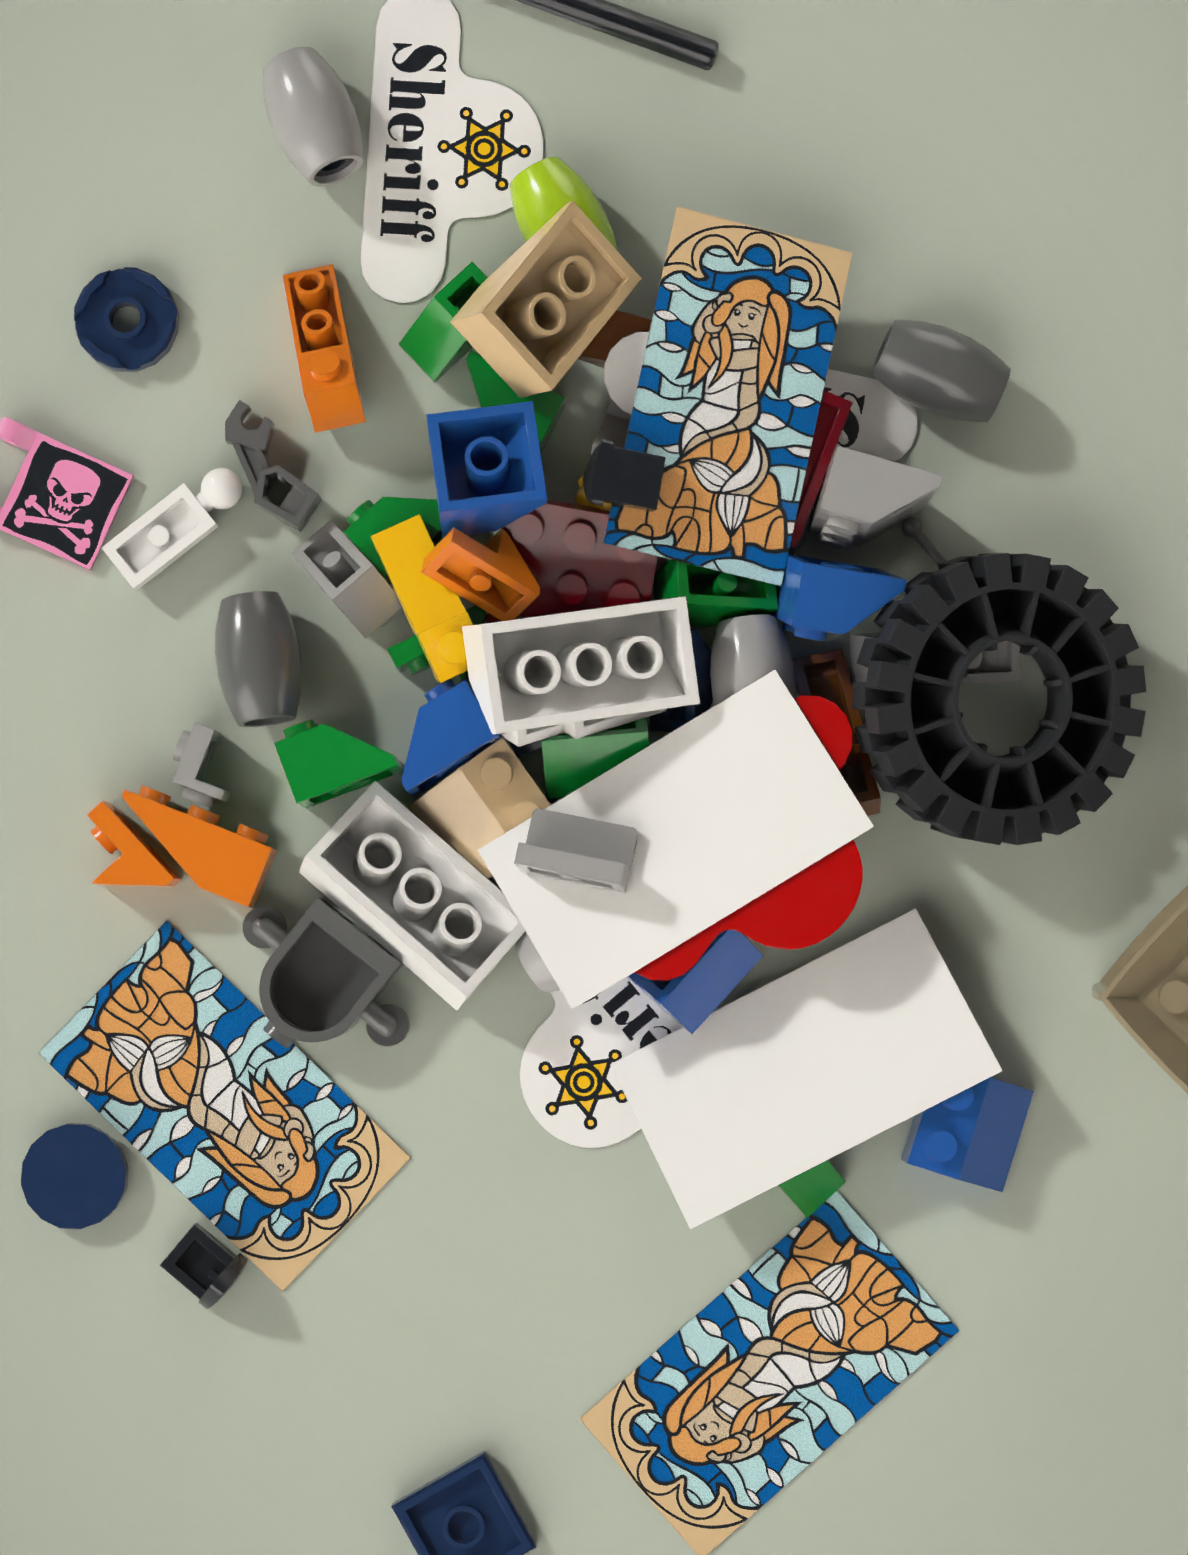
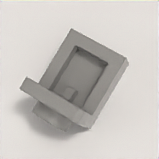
[172,722,231,808]

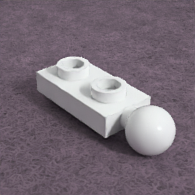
[101,468,243,591]

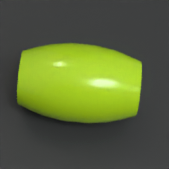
[510,157,618,251]

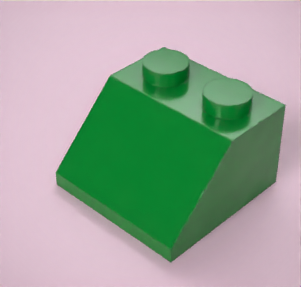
[274,719,404,809]

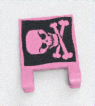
[0,417,134,570]

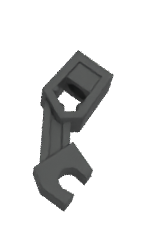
[225,400,322,532]

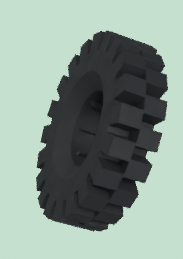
[852,553,1147,845]

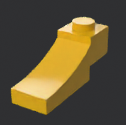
[370,514,473,683]

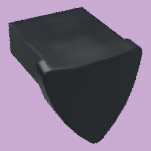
[583,439,666,512]
[160,1223,248,1309]

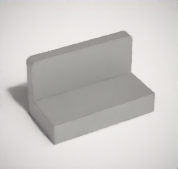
[514,808,638,893]

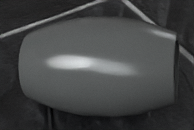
[871,320,1011,422]
[215,591,302,727]

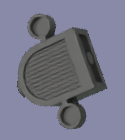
[242,897,410,1049]

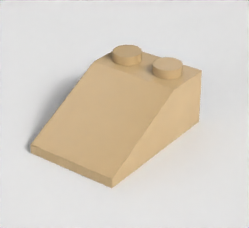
[450,201,642,398]
[407,737,551,880]

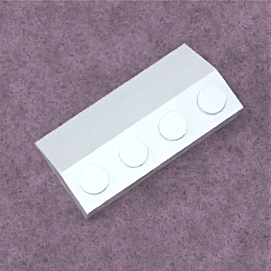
[462,596,700,734]
[299,781,525,1010]

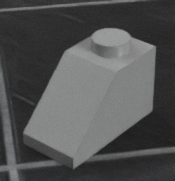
[291,520,402,639]

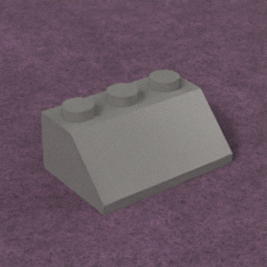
[809,446,943,550]

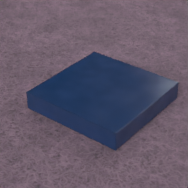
[391,1451,537,1555]

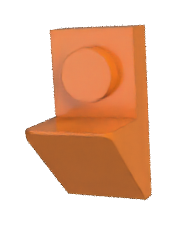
[421,527,540,621]
[87,801,181,887]

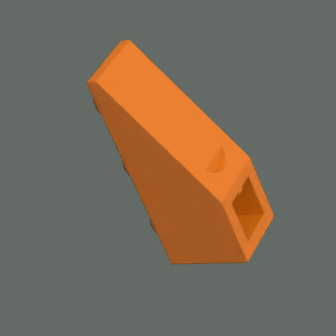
[283,264,366,433]
[121,785,277,908]

